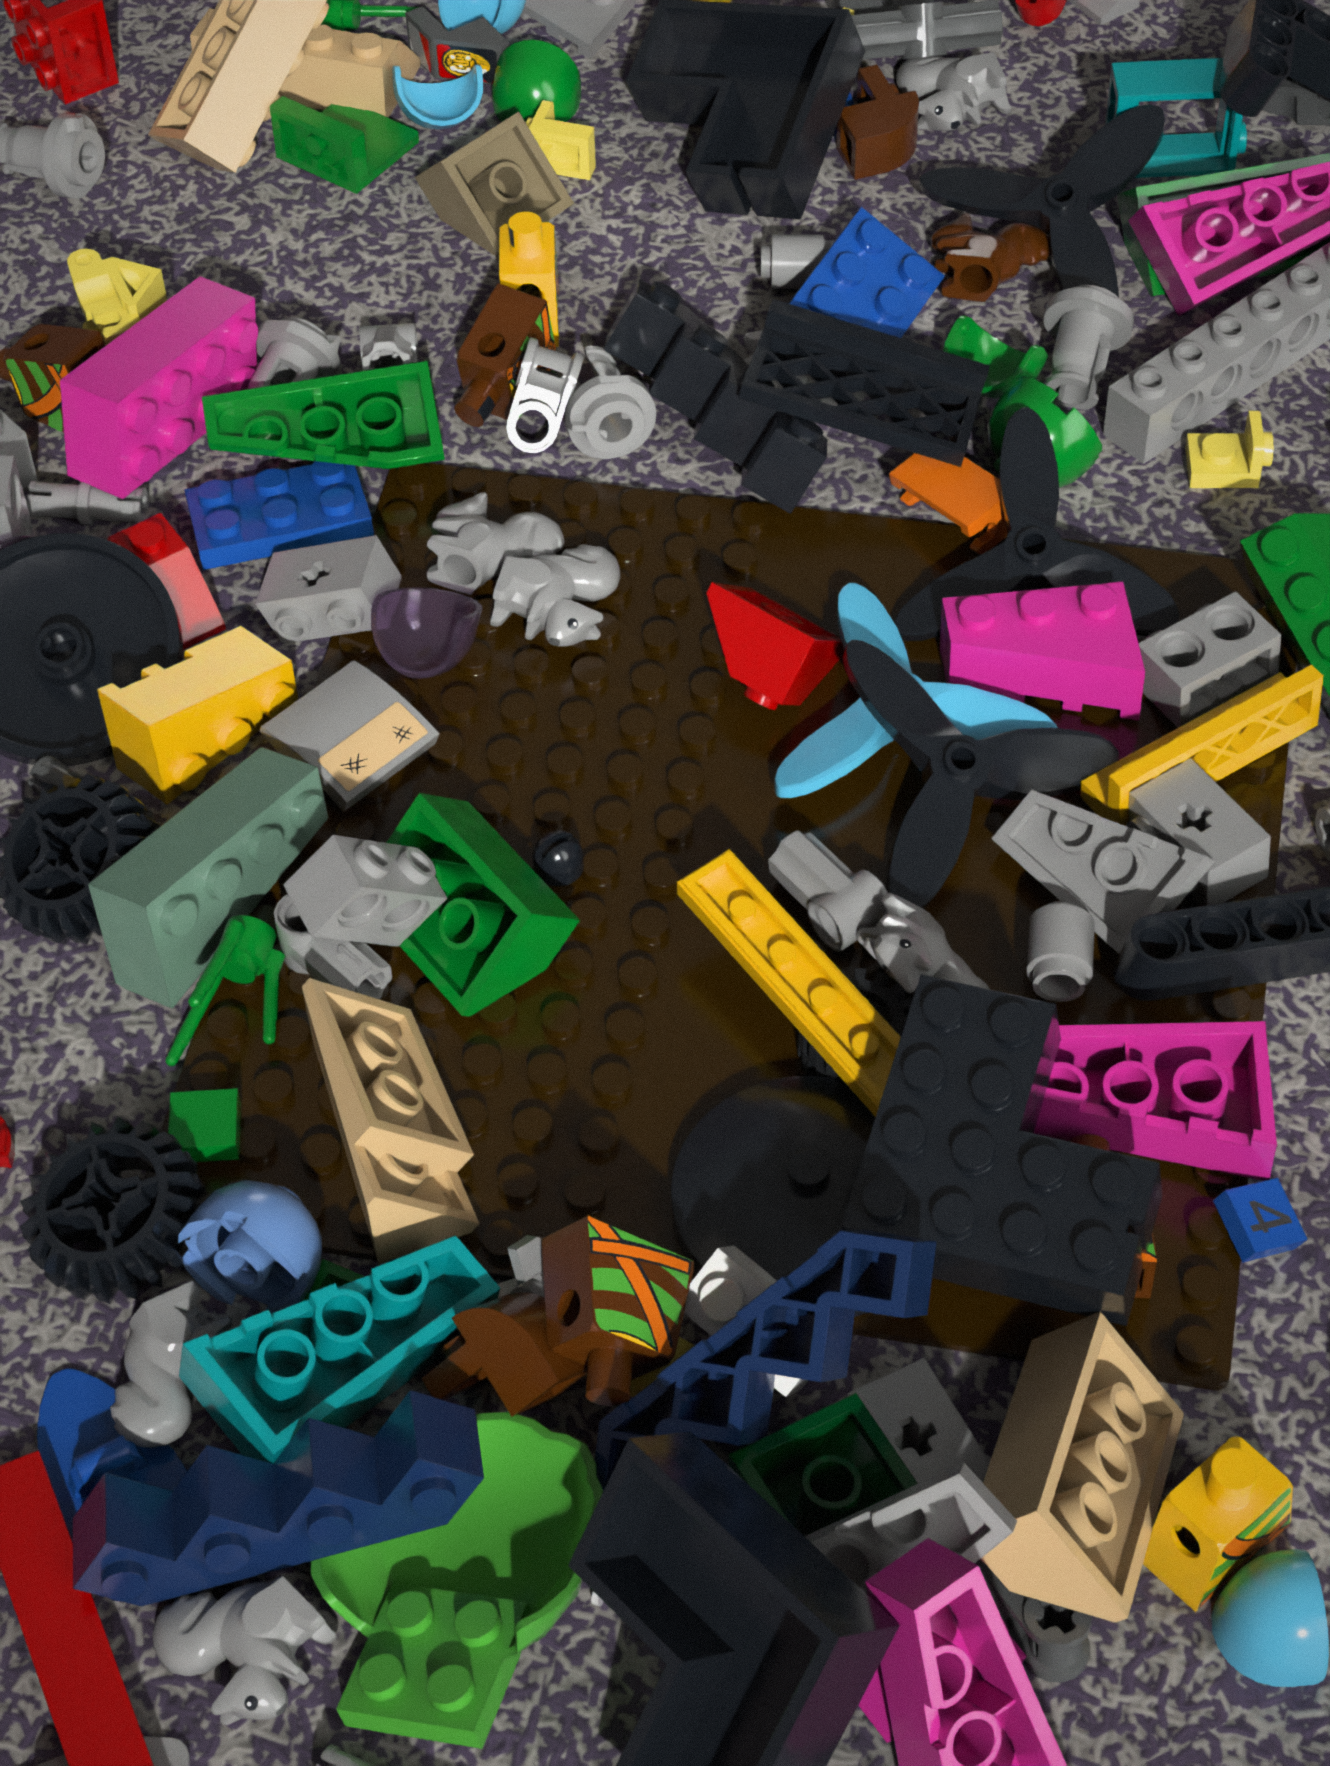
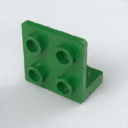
[270,96,419,194]

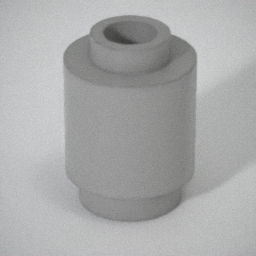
[761,234,835,289]
[1026,901,1095,1002]

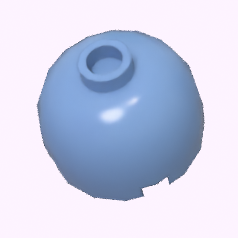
[178,1180,322,1314]

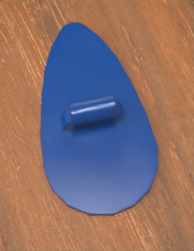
[37,1369,187,1542]

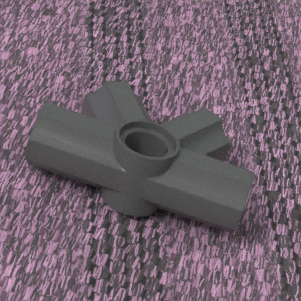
[851,0,1003,60]

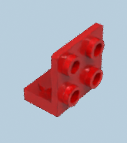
[2,0,119,105]

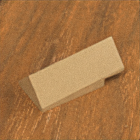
[302,978,479,1264]

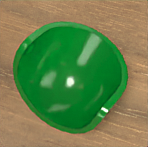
[492,40,581,123]
[943,315,1048,399]

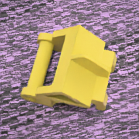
[67,249,167,346]

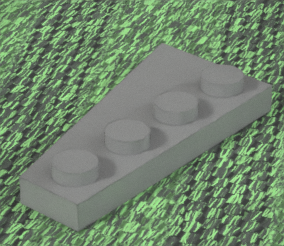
[804,1463,1017,1595]

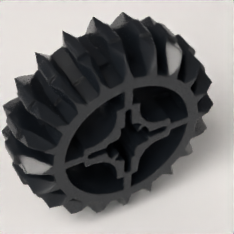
[0,773,157,945]
[19,1117,208,1304]

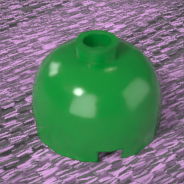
[987,376,1102,488]

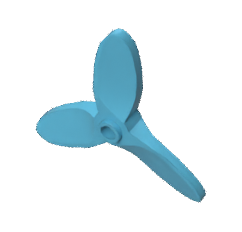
[774,583,1058,798]

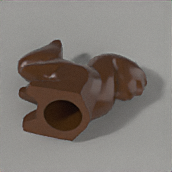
[931,213,1051,302]

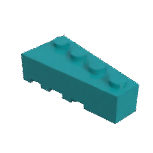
[179,1235,501,1464]

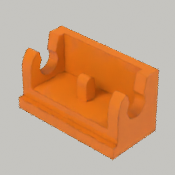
[889,453,1008,554]

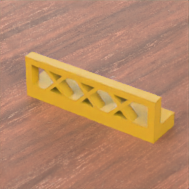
[1080,664,1324,826]

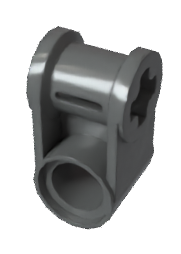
[975,1560,1092,1682]

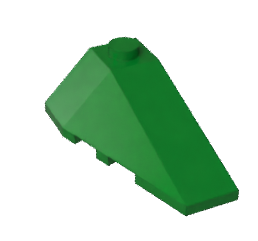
[202,361,445,469]

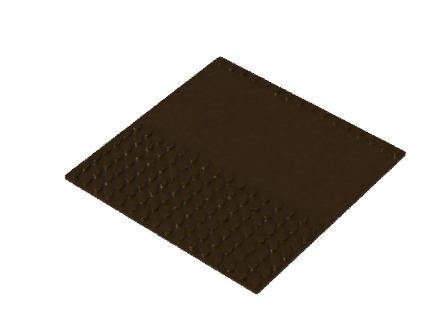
[144,463,1296,1391]

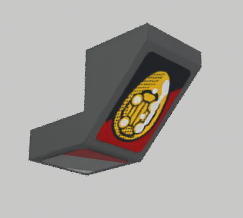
[405,6,510,85]

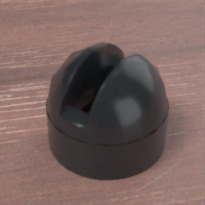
[532,830,584,886]

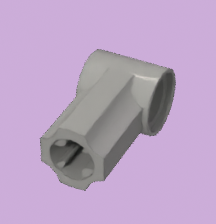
[359,323,419,371]
[768,830,888,952]
[274,894,392,999]

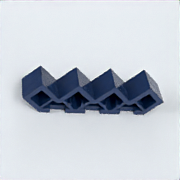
[594,1230,937,1491]
[73,1390,484,1606]

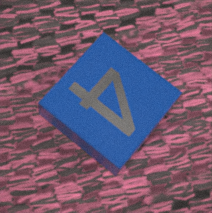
[1213,1178,1308,1263]

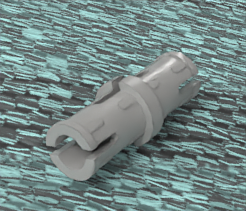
[27,480,149,526]

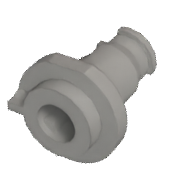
[0,112,105,199]
[1043,285,1134,410]
[248,317,342,389]
[565,346,656,459]

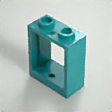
[1105,58,1247,178]

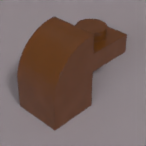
[836,64,919,180]
[421,1292,588,1417]

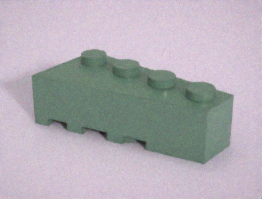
[88,747,329,1009]

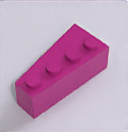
[1128,162,1330,316]
[1034,1021,1277,1181]
[865,1538,1067,1766]

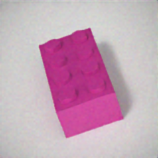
[60,276,258,499]

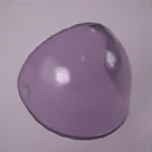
[371,588,482,679]

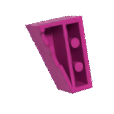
[939,582,1145,721]

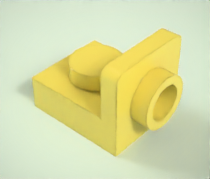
[526,100,596,180]
[1185,411,1273,488]

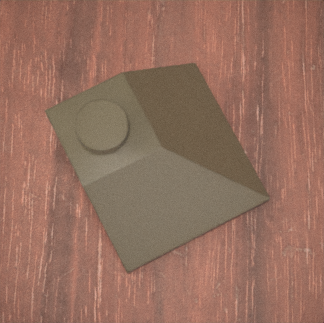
[415,111,574,256]

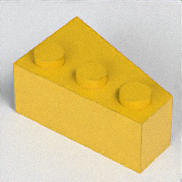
[97,626,298,805]

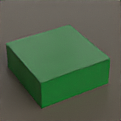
[168,1088,241,1162]

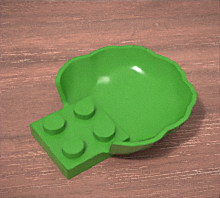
[311,1412,603,1749]

